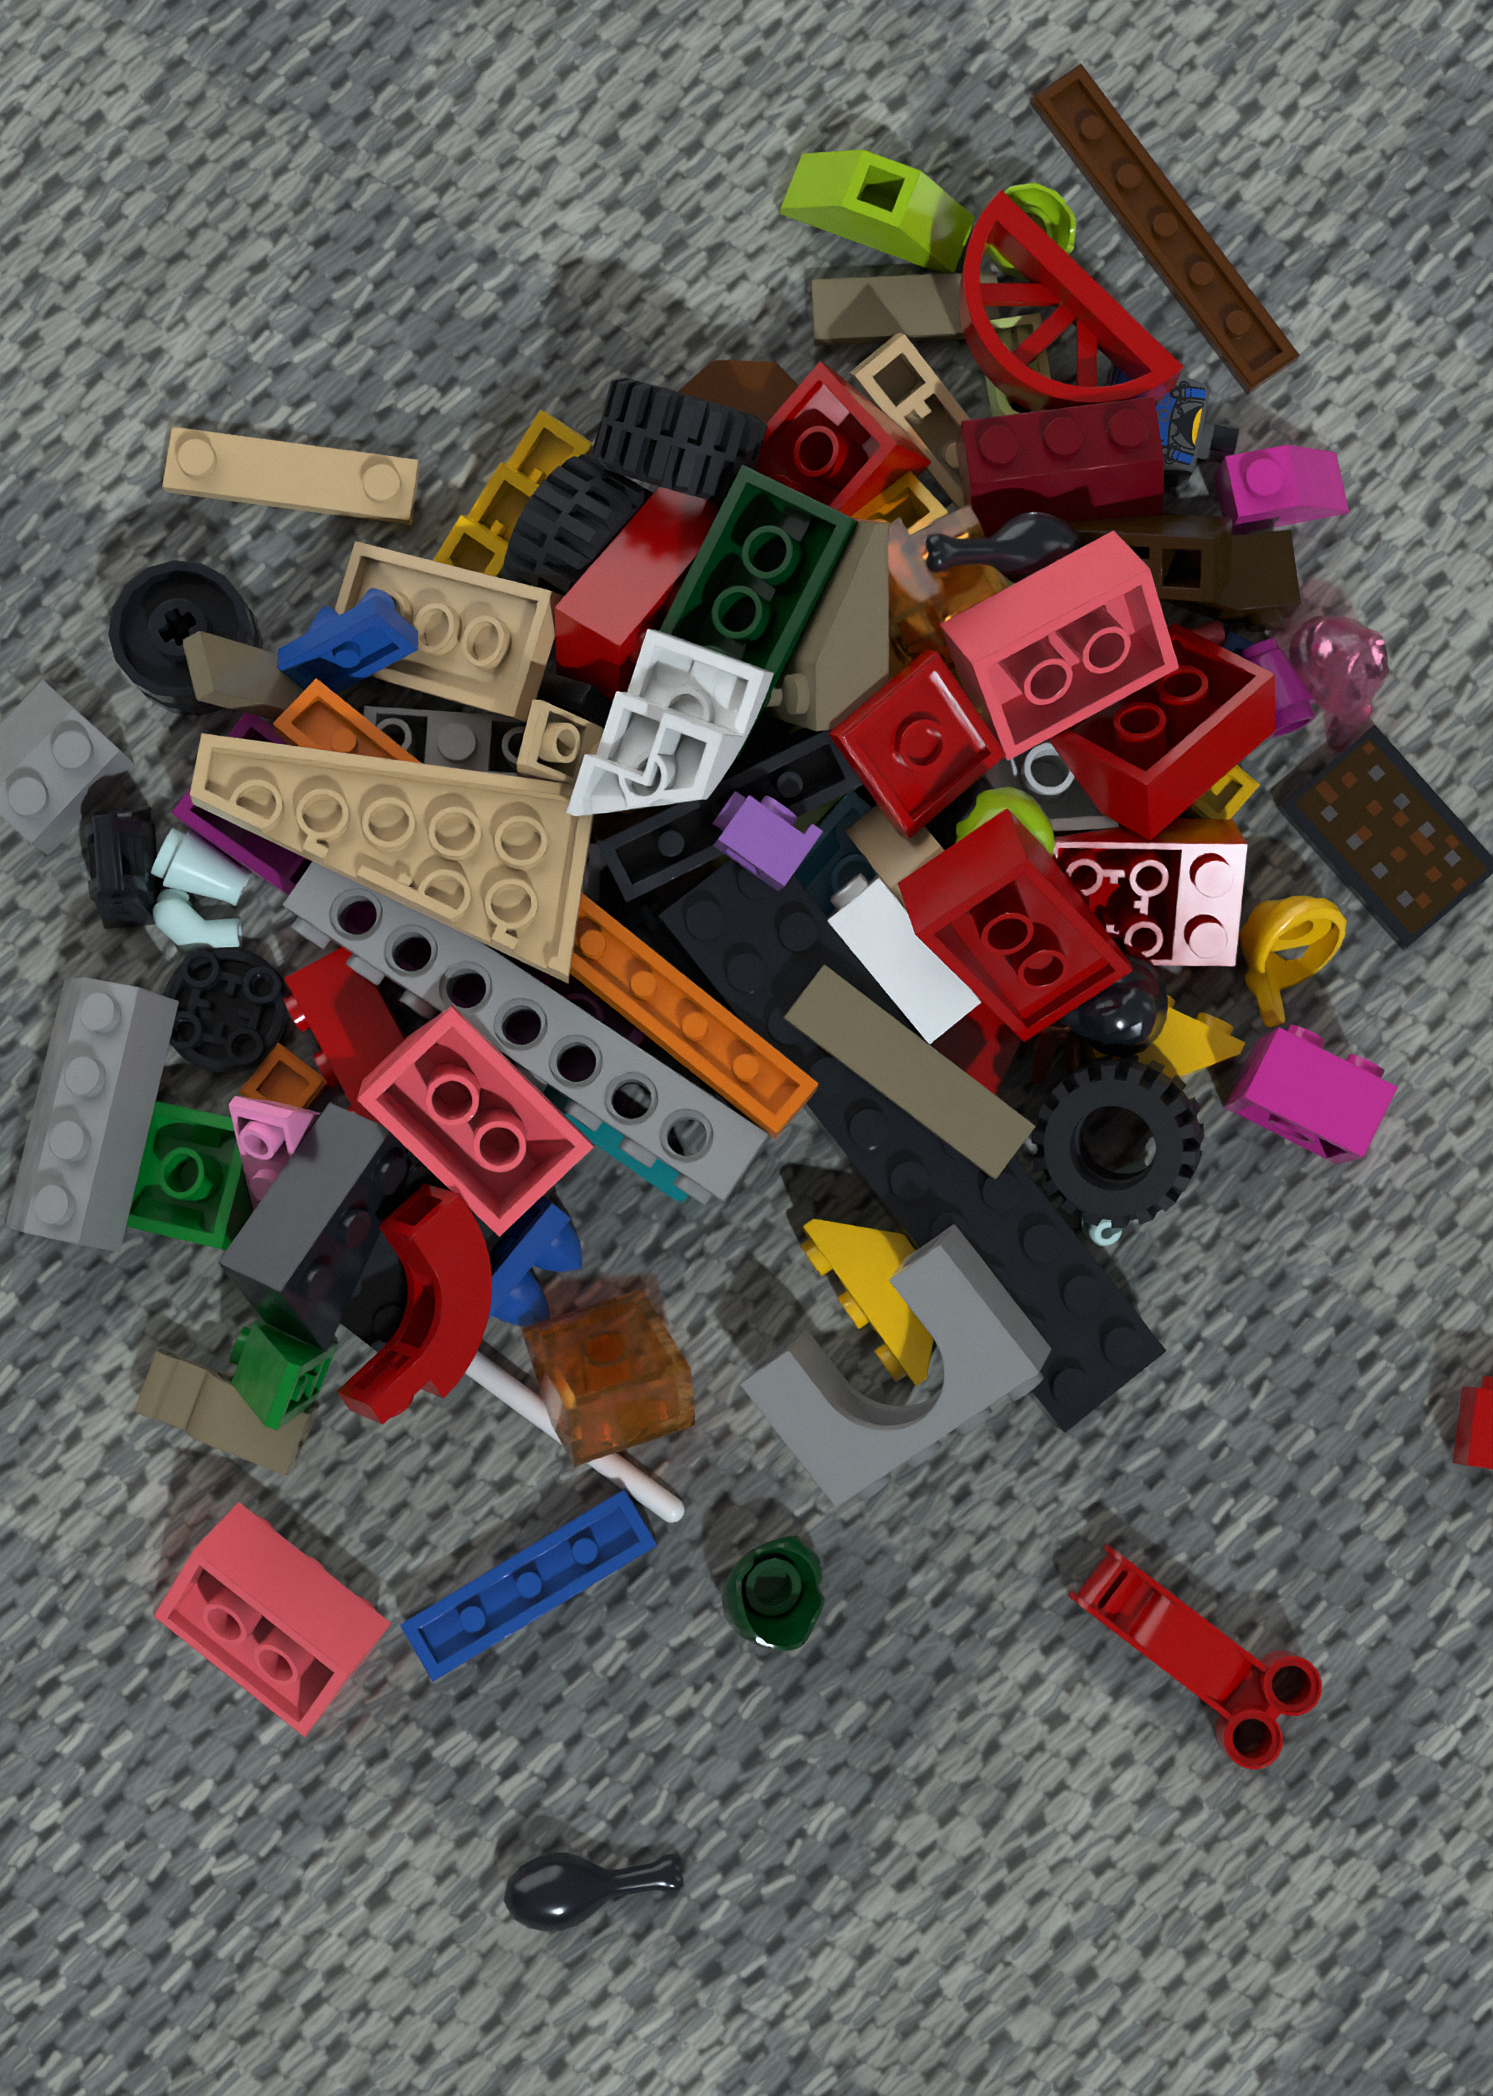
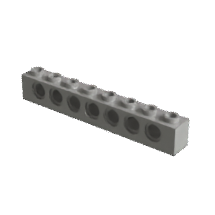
[283,862,768,1205]

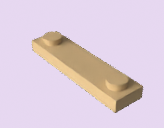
[162,427,421,525]

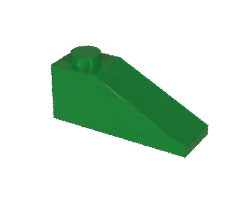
[229,1319,339,1430]

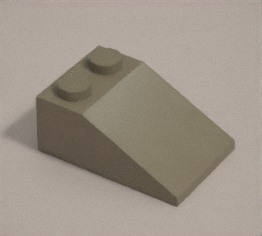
[763,518,889,731]

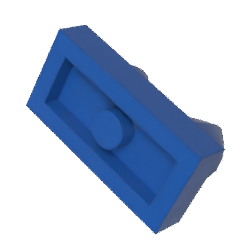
[277,588,418,694]
[488,1195,582,1328]

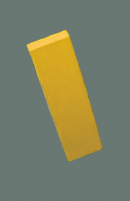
[433,410,594,579]

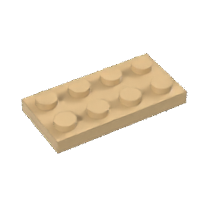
[335,541,564,722]

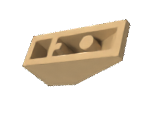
[848,333,971,518]

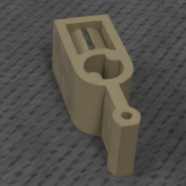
[134,1349,320,1475]

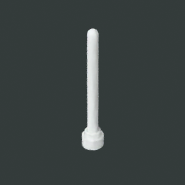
[465,1350,685,1523]

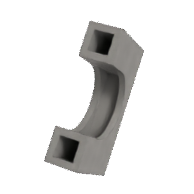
[740,1224,1051,1508]

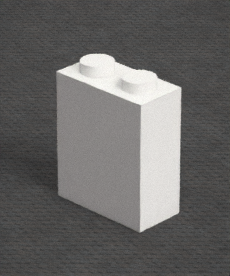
[827,873,981,1044]

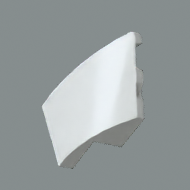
[566,629,774,816]

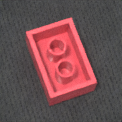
[940,530,1179,761]

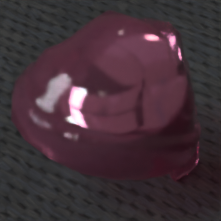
[1288,615,1390,752]

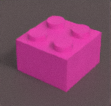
[1223,1025,1398,1165]

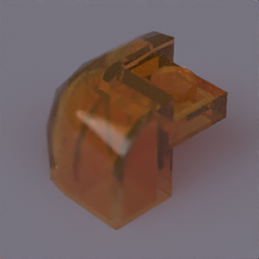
[888,505,1008,670]

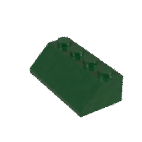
[659,465,858,762]

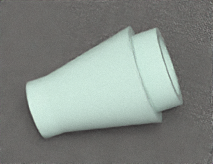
[151,828,252,906]

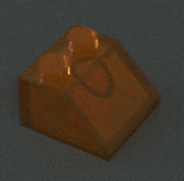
[522,1289,696,1467]

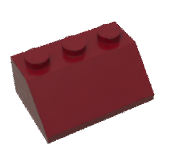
[956,396,1164,567]

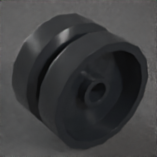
[108,560,263,716]

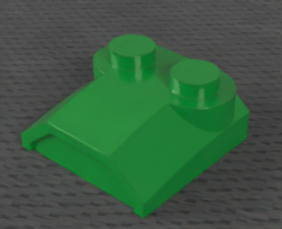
[126,1101,253,1250]

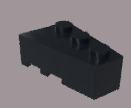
[218,1102,412,1352]

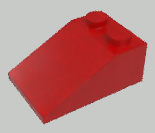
[898,808,1133,1042]

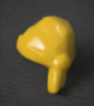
[1238,895,1347,1028]

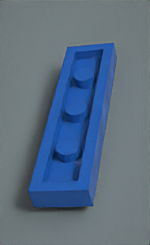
[400,1489,658,1682]

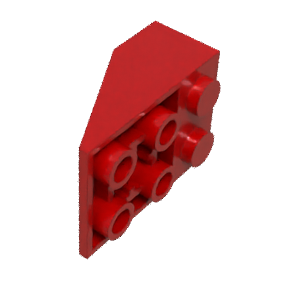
[1052,818,1248,966]

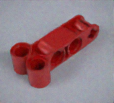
[1067,1544,1322,1770]

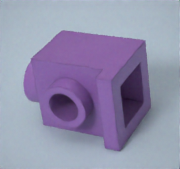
[712,791,823,891]

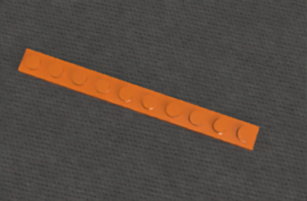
[273,678,819,1139]

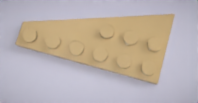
[190,733,594,983]

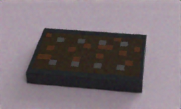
[1277,725,1493,950]

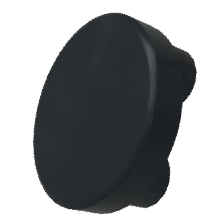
[163,947,290,1074]

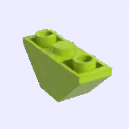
[780,149,975,274]

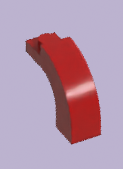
[336,1183,492,1425]

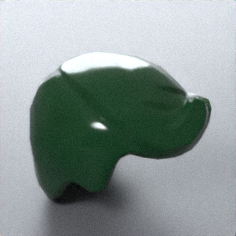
[722,1535,825,1652]

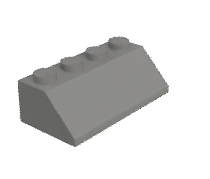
[5,977,179,1252]

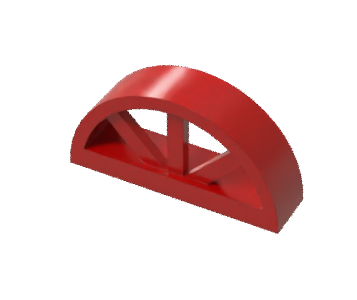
[959,190,1184,412]

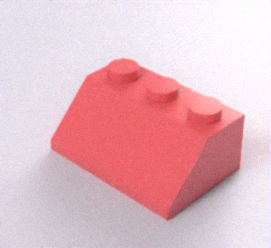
[357,1005,594,1237]
[154,1502,392,1737]

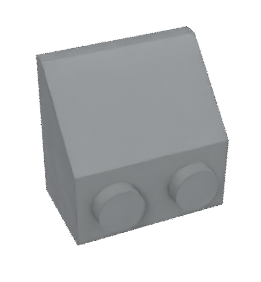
[0,680,135,855]

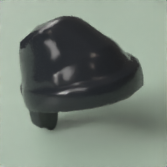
[1058,954,1168,1057]

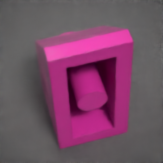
[1214,445,1349,536]

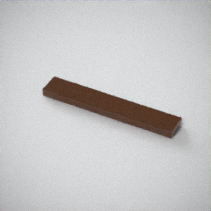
[1030,64,1300,395]

